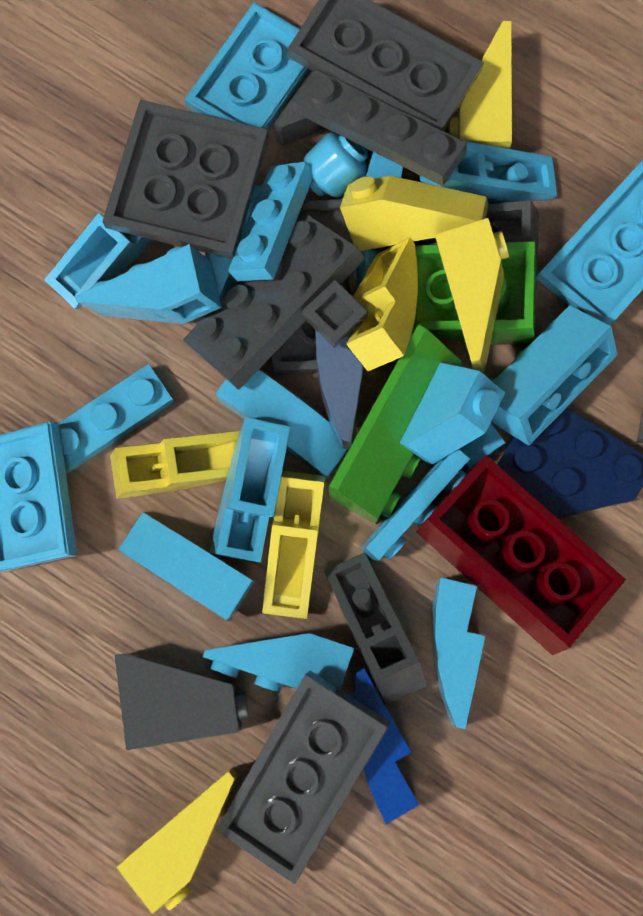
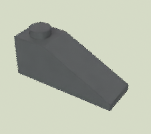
[324,552,427,705]

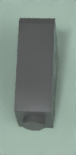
[114,654,249,750]

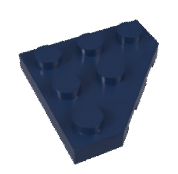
[497,408,643,518]

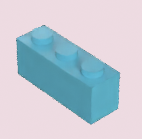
[491,305,618,445]

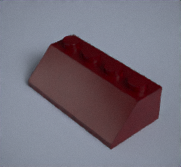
[416,455,626,656]

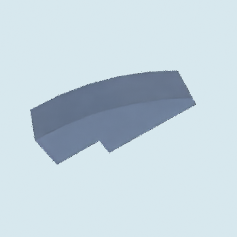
[315,330,364,449]

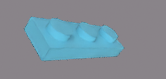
[228,162,312,281]
[59,364,175,475]
[360,449,470,561]

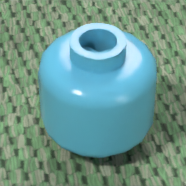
[304,132,368,198]

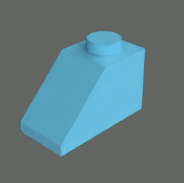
[400,362,506,464]

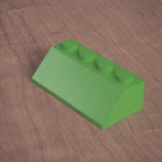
[329,324,462,524]

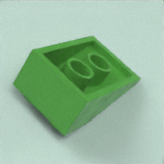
[412,241,537,345]

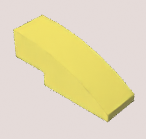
[346,238,418,371]
[110,431,240,499]
[262,471,326,619]

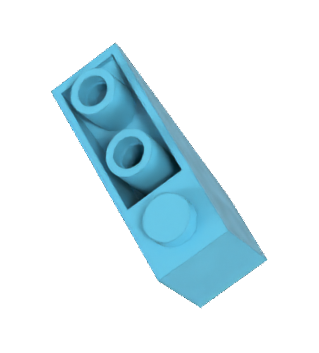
[75,244,222,324]
[203,633,354,693]

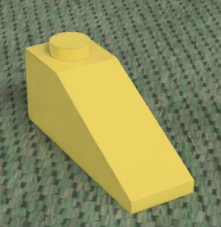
[448,21,512,149]
[340,175,488,251]
[435,218,509,373]
[116,768,238,914]

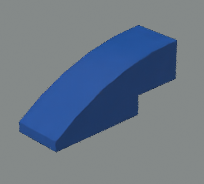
[353,668,419,824]

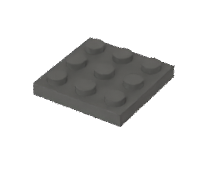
[102,100,269,259]

